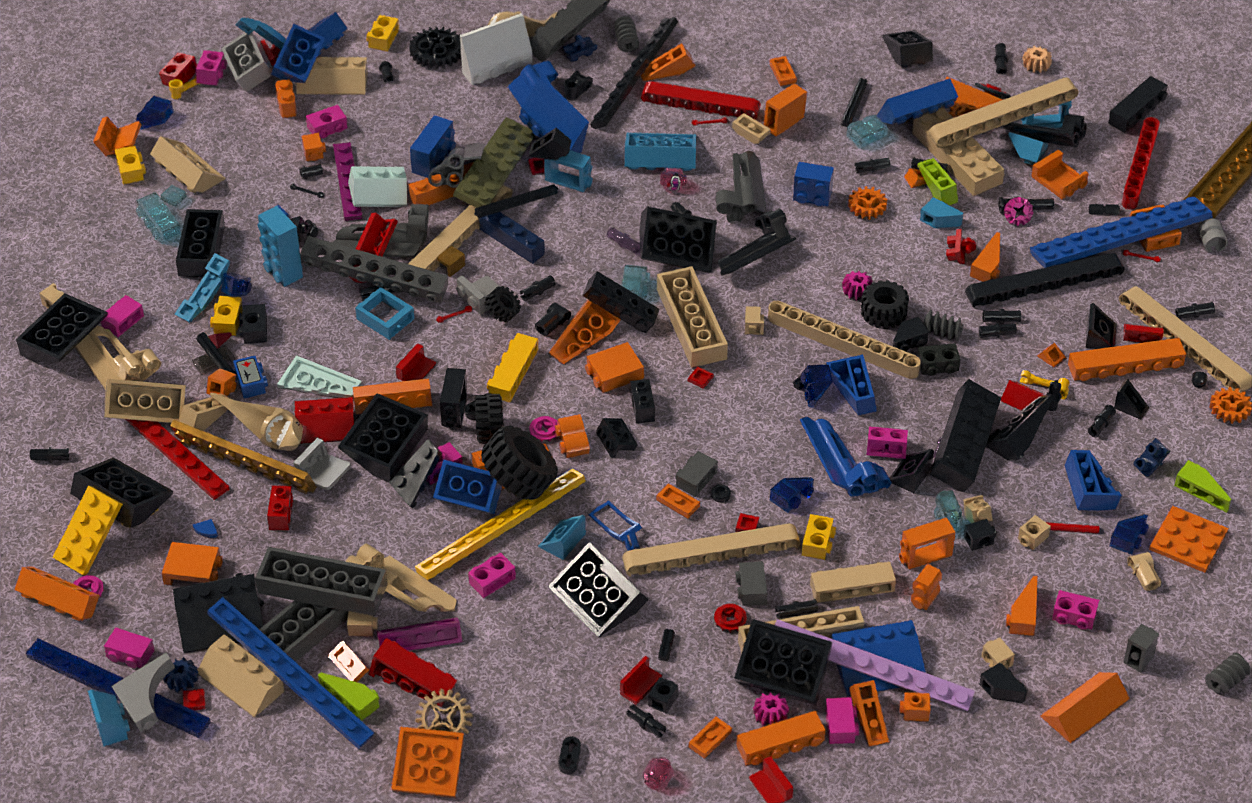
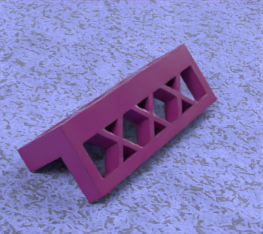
[376,617,463,651]

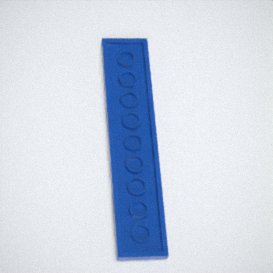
[1030,197,1212,268]

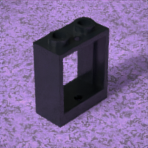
[440,368,468,429]

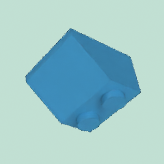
[88,690,130,747]

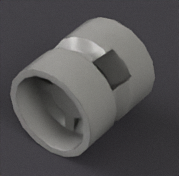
[1198,219,1228,252]

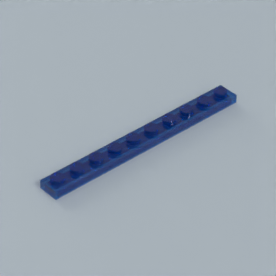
[26,638,211,738]

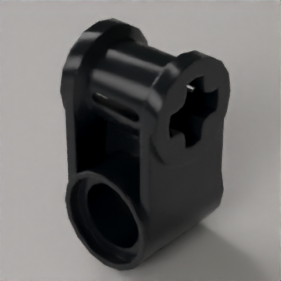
[564,71,593,100]

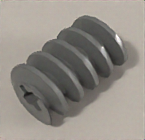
[614,16,639,52]
[923,309,964,341]
[1205,653,1251,694]

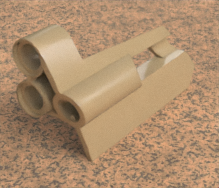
[75,325,161,390]
[345,543,457,612]

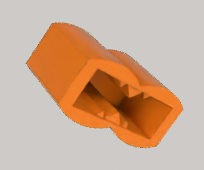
[275,79,297,118]
[555,414,590,458]
[911,564,942,610]

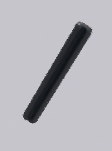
[841,78,868,127]

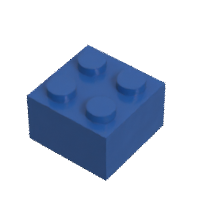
[793,162,834,206]

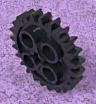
[409,26,461,69]

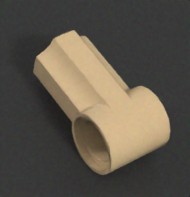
[1127,552,1161,591]

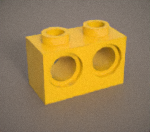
[366,15,399,52]
[802,514,836,560]

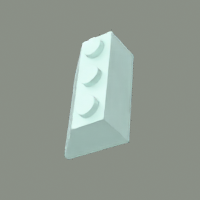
[348,166,407,207]

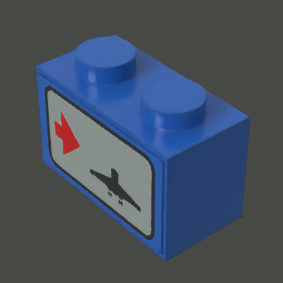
[233,355,268,399]

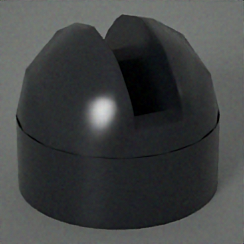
[1192,372,1208,388]

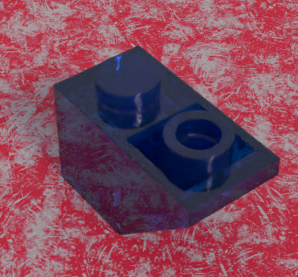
[136,95,174,130]
[221,272,252,297]
[801,365,833,407]
[770,477,814,513]
[1110,514,1149,555]

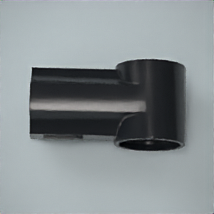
[535,302,571,336]

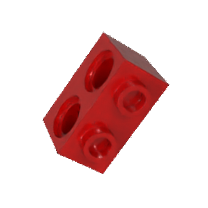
[159,52,197,87]
[267,486,294,530]

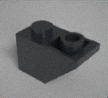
[893,317,929,352]
[979,662,1027,703]

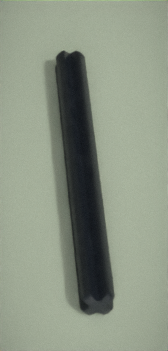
[474,184,559,218]

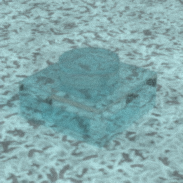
[160,185,187,207]

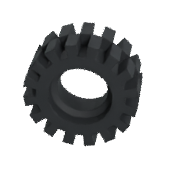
[485,286,521,322]

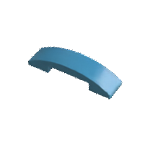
[235,18,286,56]
[175,253,230,323]

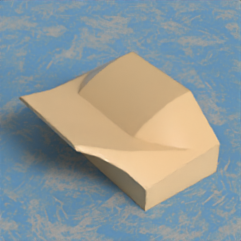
[732,113,771,144]

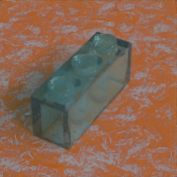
[136,192,181,244]

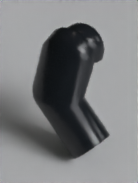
[304,220,319,242]

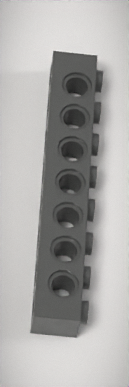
[300,236,449,303]

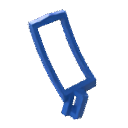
[588,501,642,551]

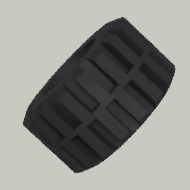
[861,280,909,329]
[474,394,504,444]

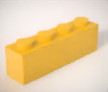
[487,333,539,403]

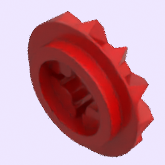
[714,604,747,632]

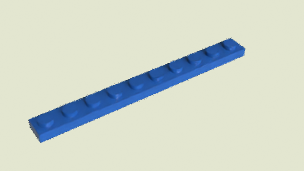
[207,597,374,749]

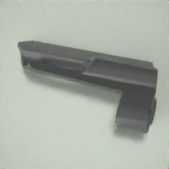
[428,143,486,188]
[715,151,767,223]
[332,204,429,258]

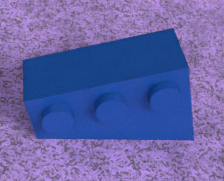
[826,354,877,415]
[1064,450,1122,511]

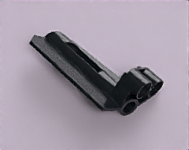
[997,114,1087,148]
[718,209,796,276]

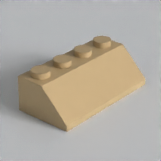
[296,57,368,95]
[150,136,226,193]
[104,379,186,423]
[198,635,285,718]

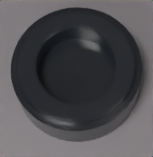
[711,484,731,503]

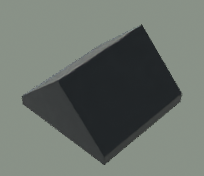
[1085,303,1117,349]
[889,449,934,493]

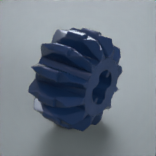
[163,657,199,693]

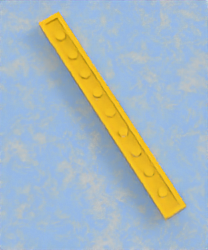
[415,468,586,580]

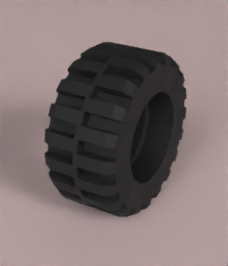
[481,426,558,500]

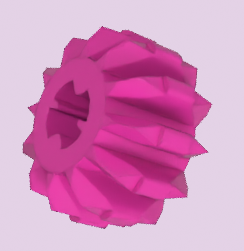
[842,270,873,301]
[753,692,789,726]

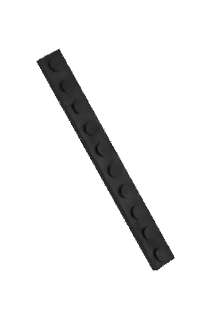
[590,17,679,129]

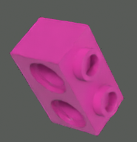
[196,50,227,85]
[866,426,908,459]
[468,552,516,598]
[1052,590,1099,630]

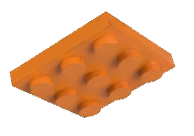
[1149,506,1228,573]
[391,726,464,798]

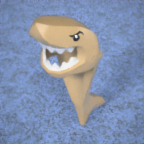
[210,393,303,451]

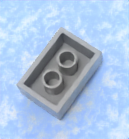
[221,33,273,92]

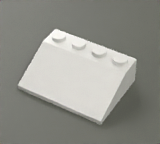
[460,13,532,85]

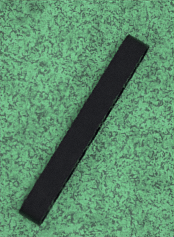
[965,253,1125,308]

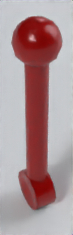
[692,117,728,126]
[1123,249,1161,262]
[436,306,472,323]

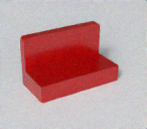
[1123,324,1164,343]
[396,343,436,381]
[1001,380,1045,411]
[620,656,662,705]
[749,756,793,803]

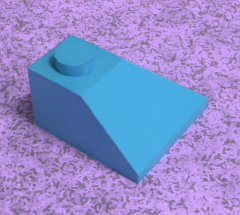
[1009,132,1048,165]

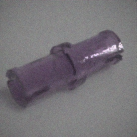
[607,227,640,253]

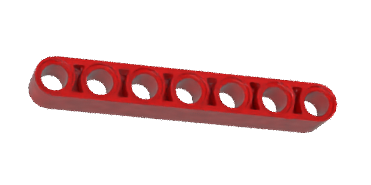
[641,81,761,120]
[1122,117,1160,210]

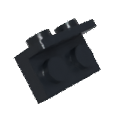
[596,418,638,458]

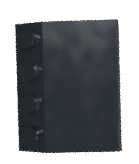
[639,206,717,272]
[16,293,108,362]
[338,393,428,482]
[70,457,173,528]
[548,542,649,637]
[173,573,264,653]
[734,619,833,706]

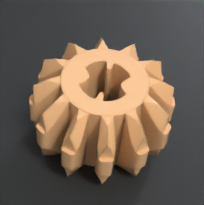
[1023,46,1052,74]

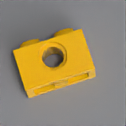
[115,145,146,185]
[210,296,243,336]

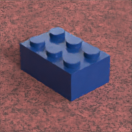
[410,115,456,178]
[433,459,502,514]

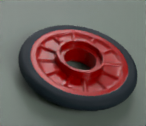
[975,82,1011,98]

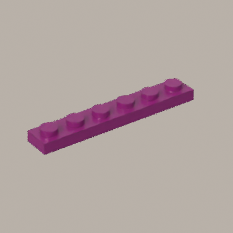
[333,142,363,221]

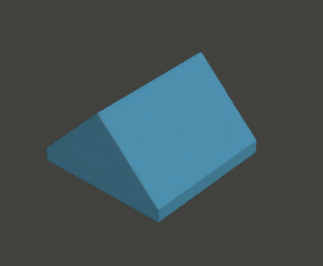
[538,515,586,560]

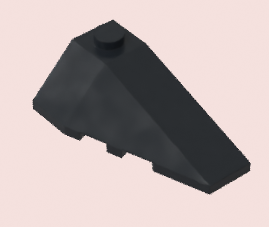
[986,394,1054,460]

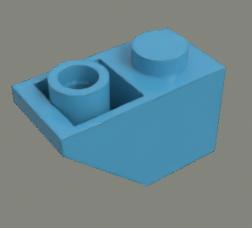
[920,197,963,228]

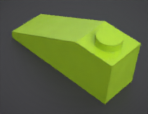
[917,158,958,206]
[1174,460,1231,513]
[318,673,379,721]

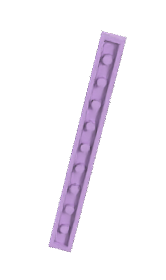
[775,619,975,711]

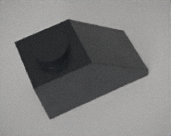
[529,128,572,160]

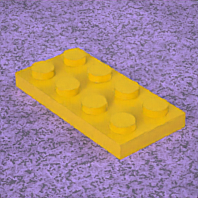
[53,486,123,575]

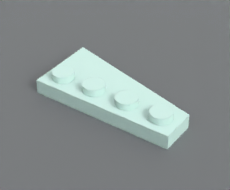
[277,356,362,399]

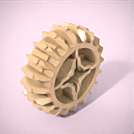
[415,689,473,734]

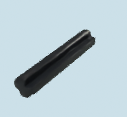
[196,332,236,374]

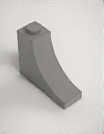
[112,653,175,732]

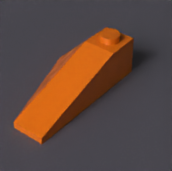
[549,300,621,364]

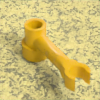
[169,76,199,99]
[1020,370,1070,400]

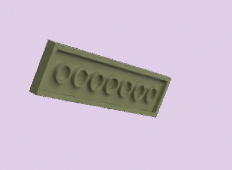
[453,117,536,208]

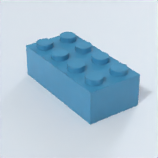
[258,206,303,287]

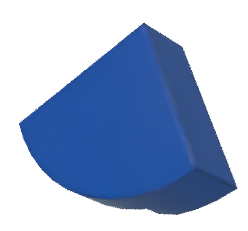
[193,519,218,538]

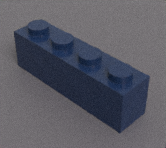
[479,212,545,264]

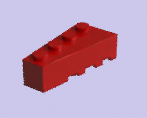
[368,638,457,707]

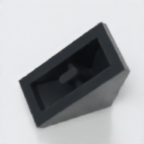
[1114,379,1149,420]

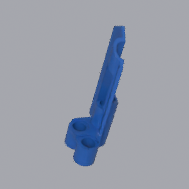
[508,61,559,107]
[800,416,891,497]

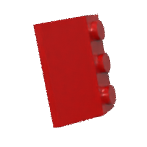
[295,397,355,444]

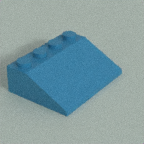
[624,133,696,171]

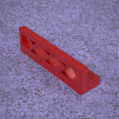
[350,212,398,283]

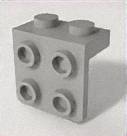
[456,275,502,315]
[293,438,351,490]

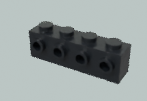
[1108,76,1168,133]
[582,271,660,333]

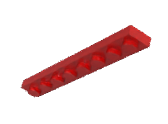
[125,419,230,500]

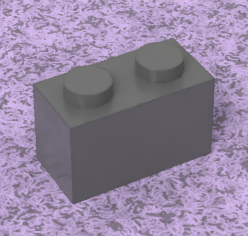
[675,451,718,497]
[735,561,767,606]
[1123,623,1159,673]

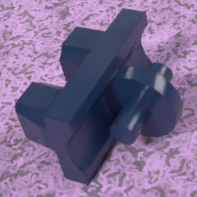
[563,35,598,62]
[1133,438,1171,477]

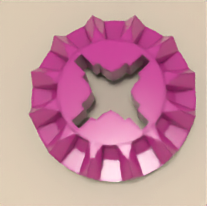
[1004,197,1033,226]
[529,416,557,442]
[73,575,104,597]

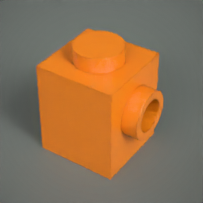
[301,133,326,161]
[206,368,237,396]
[899,692,930,722]

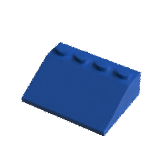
[519,76,589,153]
[875,78,958,124]
[832,620,926,697]

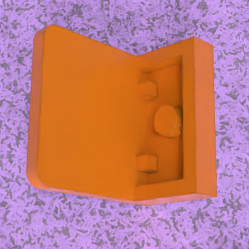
[93,116,141,156]

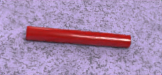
[1046,522,1100,534]

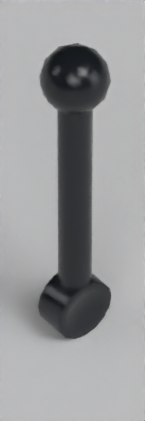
[290,184,324,198]

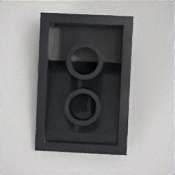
[883,30,933,68]

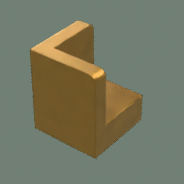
[437,246,465,277]

